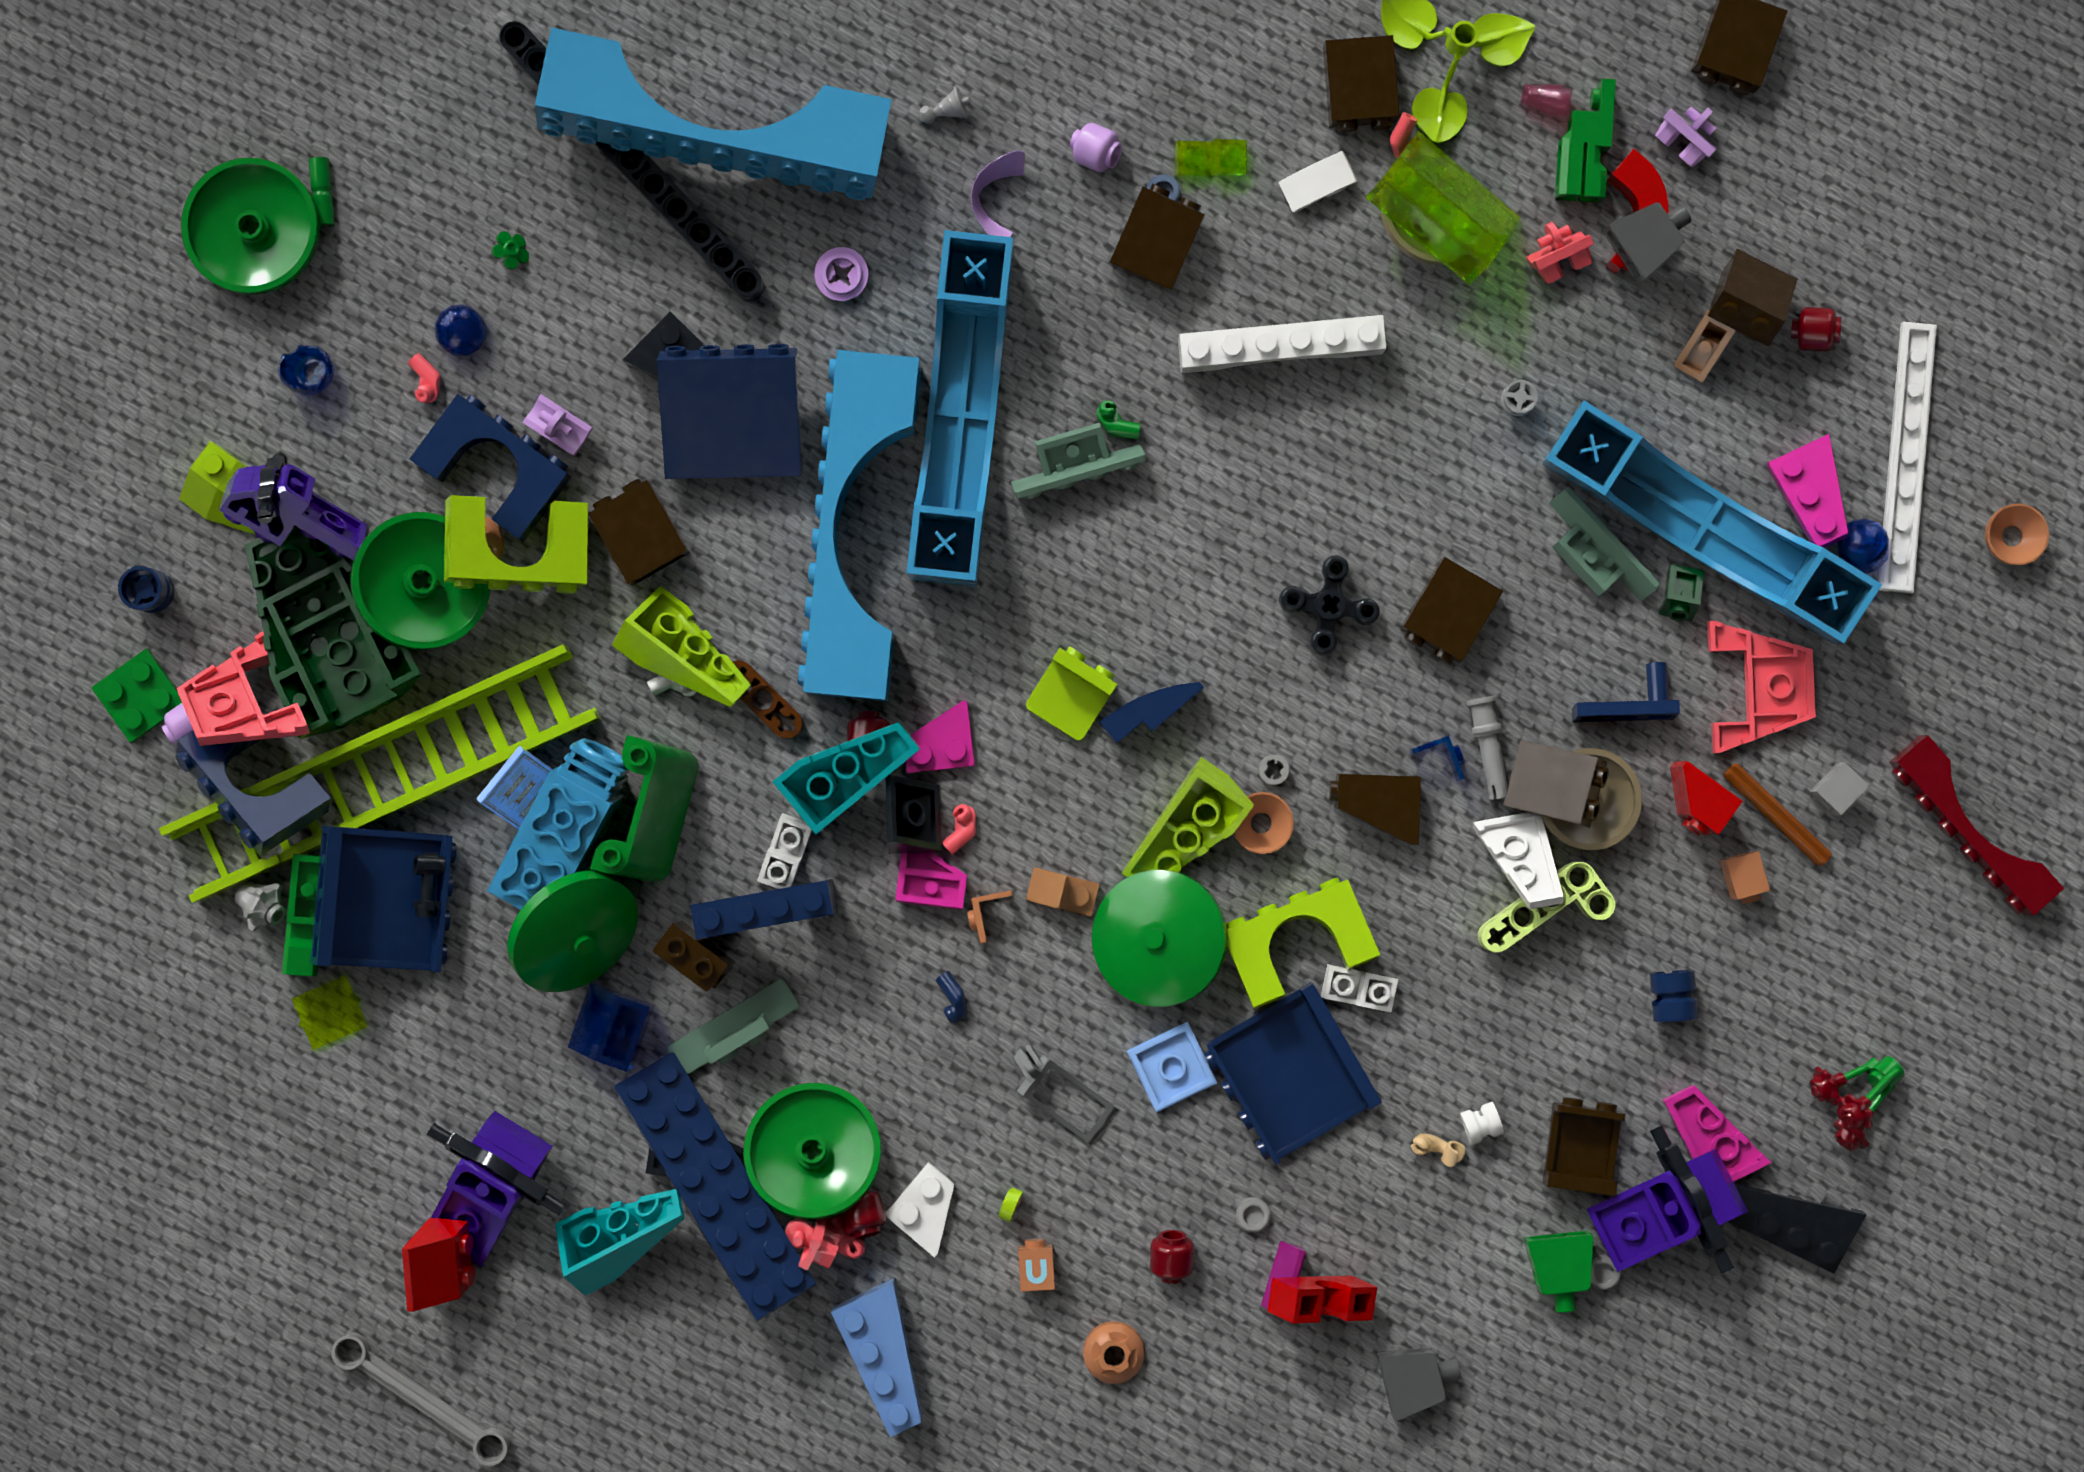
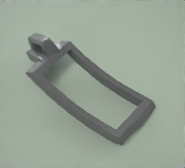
[1013,1044,1117,1145]

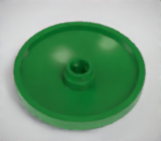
[181,158,320,295]
[351,512,491,650]
[1092,870,1228,1007]
[507,871,638,992]
[743,1083,881,1220]

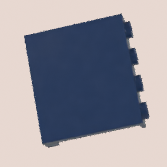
[657,344,803,479]
[310,826,457,972]
[1204,982,1382,1164]

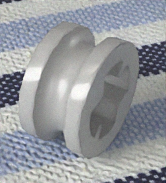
[1258,755,1289,785]

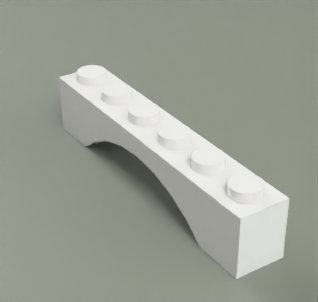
[1178,315,1386,373]

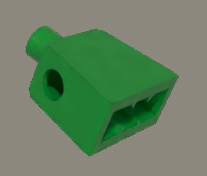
[1523,1230,1593,1312]

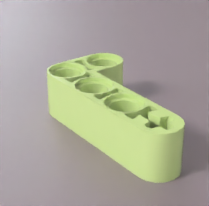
[1478,862,1615,952]

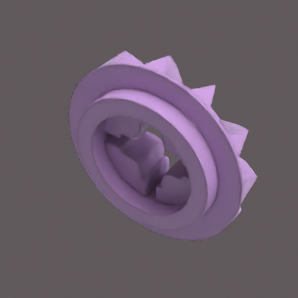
[814,247,869,302]

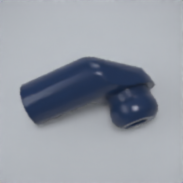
[936,971,968,1024]

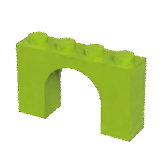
[444,495,588,593]
[1226,877,1380,1010]

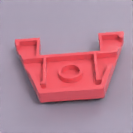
[1707,621,1816,753]
[176,632,310,746]

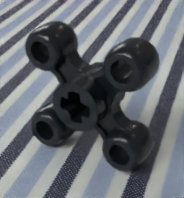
[1279,555,1380,656]

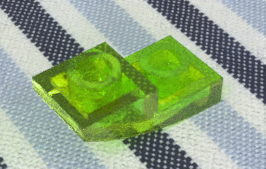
[1174,139,1247,177]

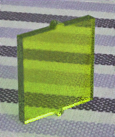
[291,975,368,1050]

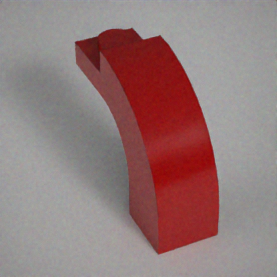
[1605,148,1669,274]

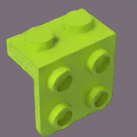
[1026,646,1117,740]

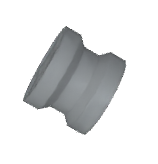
[1501,380,1538,416]

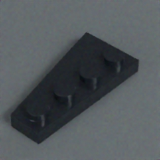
[1728,1183,1867,1274]

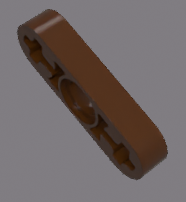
[733,660,803,739]

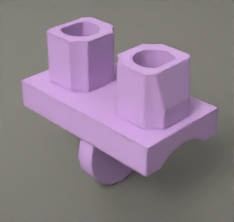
[1655,106,1716,167]
[522,394,593,457]

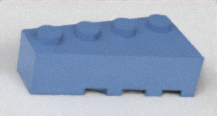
[831,1277,923,1437]

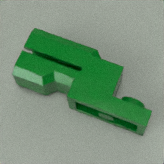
[1555,78,1616,203]
[282,854,320,977]

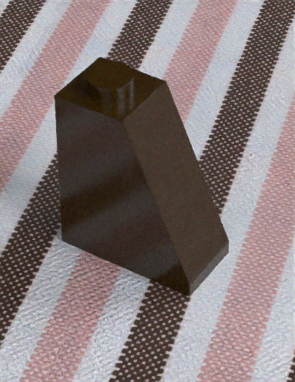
[1329,774,1421,845]

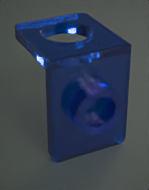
[1409,736,1465,781]

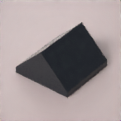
[885,775,942,854]

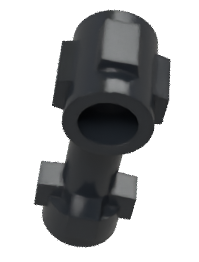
[413,852,445,917]

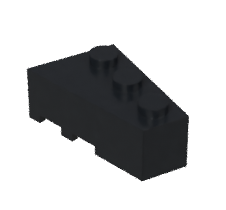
[623,312,705,380]

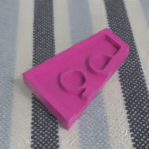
[1767,434,1848,548]
[1662,1085,1771,1182]

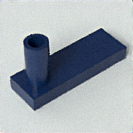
[1572,662,1680,722]

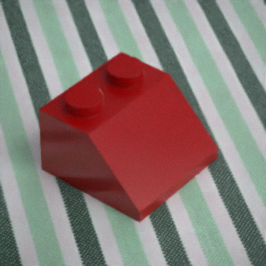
[1670,761,1743,836]
[402,1218,476,1312]

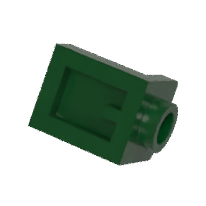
[1659,564,1704,621]

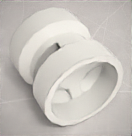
[1460,1102,1504,1145]

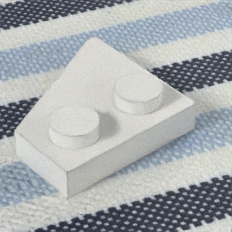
[885,1162,955,1257]

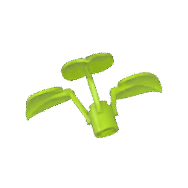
[1381,0,1535,144]

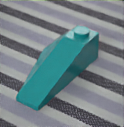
[772,722,921,835]
[555,1189,685,1296]

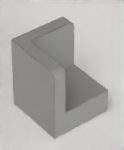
[1809,762,1868,816]

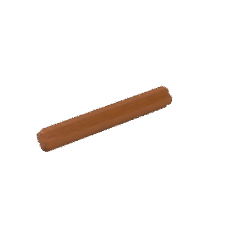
[1724,763,1832,866]

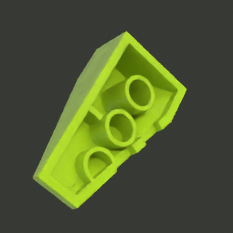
[179,441,255,535]
[612,586,751,707]
[1121,757,1254,878]

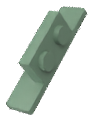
[1011,422,1146,499]
[1549,487,1660,601]
[667,978,799,1074]

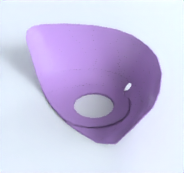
[971,151,1025,237]

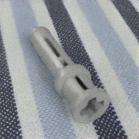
[1466,695,1508,800]

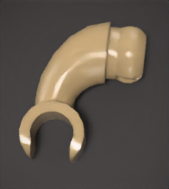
[1411,1134,1465,1167]

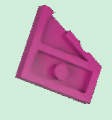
[906,701,975,773]
[895,852,967,910]

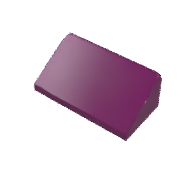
[1261,1241,1306,1309]

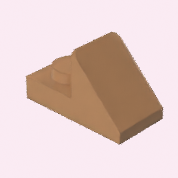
[1673,310,1736,383]
[1026,867,1100,916]

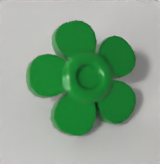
[492,231,529,270]

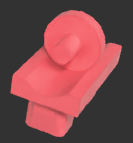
[1526,222,1594,284]
[785,1218,843,1270]

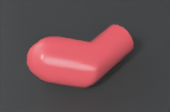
[1390,112,1418,162]
[942,804,976,855]
[827,1214,865,1259]

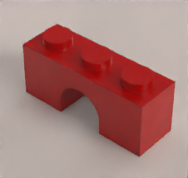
[1267,1275,1378,1324]

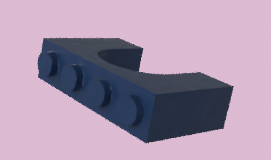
[409,393,571,542]
[175,731,331,856]
[690,879,838,939]

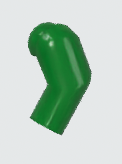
[1096,400,1140,440]

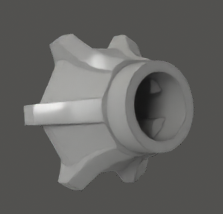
[235,881,288,932]

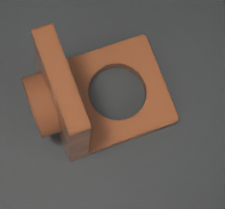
[967,890,1013,944]

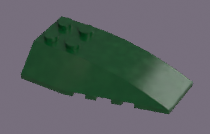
[245,526,422,739]

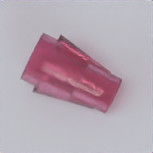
[1521,83,1573,118]

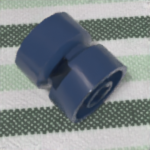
[118,566,174,613]
[1649,970,1699,1022]

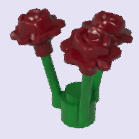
[1809,1056,1905,1151]

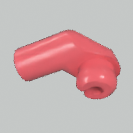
[408,353,441,403]

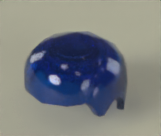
[435,304,487,356]
[277,345,335,396]
[1837,518,1890,574]

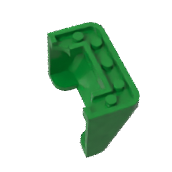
[590,735,699,882]

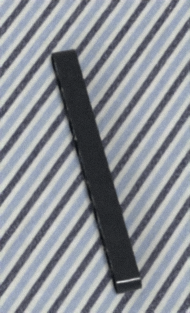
[499,21,764,302]

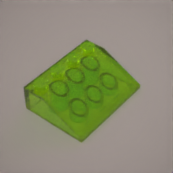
[1365,131,1521,285]

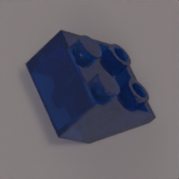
[568,982,655,1072]

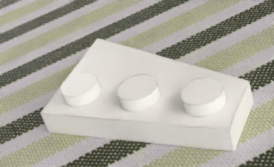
[1473,812,1563,909]

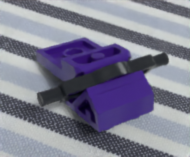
[219,453,367,560]
[427,1111,567,1267]
[1586,1125,1748,1274]

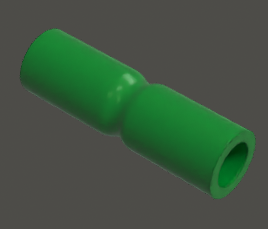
[308,157,335,228]

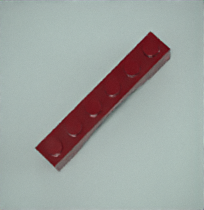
[1889,735,2065,916]

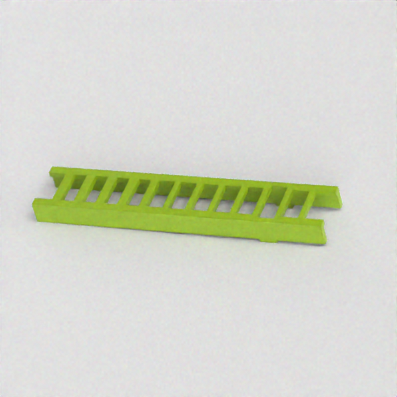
[158,644,601,903]

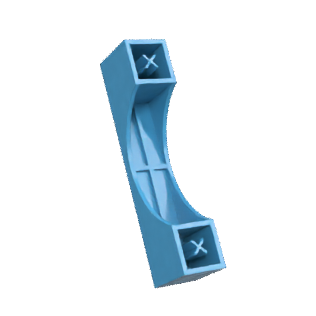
[535,27,892,200]
[906,230,1014,587]
[798,350,922,703]
[1542,400,1883,644]

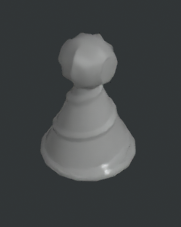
[918,86,971,124]

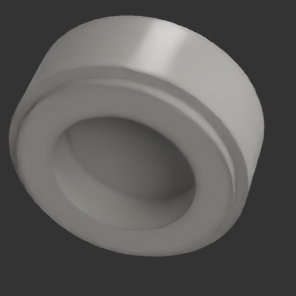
[1236,1197,1270,1232]
[1591,1255,1621,1290]

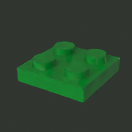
[91,648,182,743]

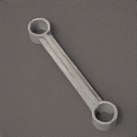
[331,1333,510,1466]

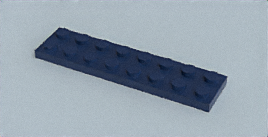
[614,1052,816,1322]

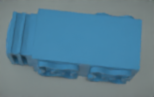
[487,738,630,910]

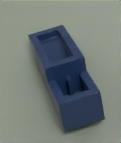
[1099,682,1204,744]

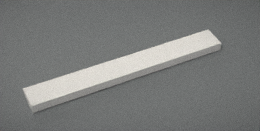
[1878,322,1937,594]

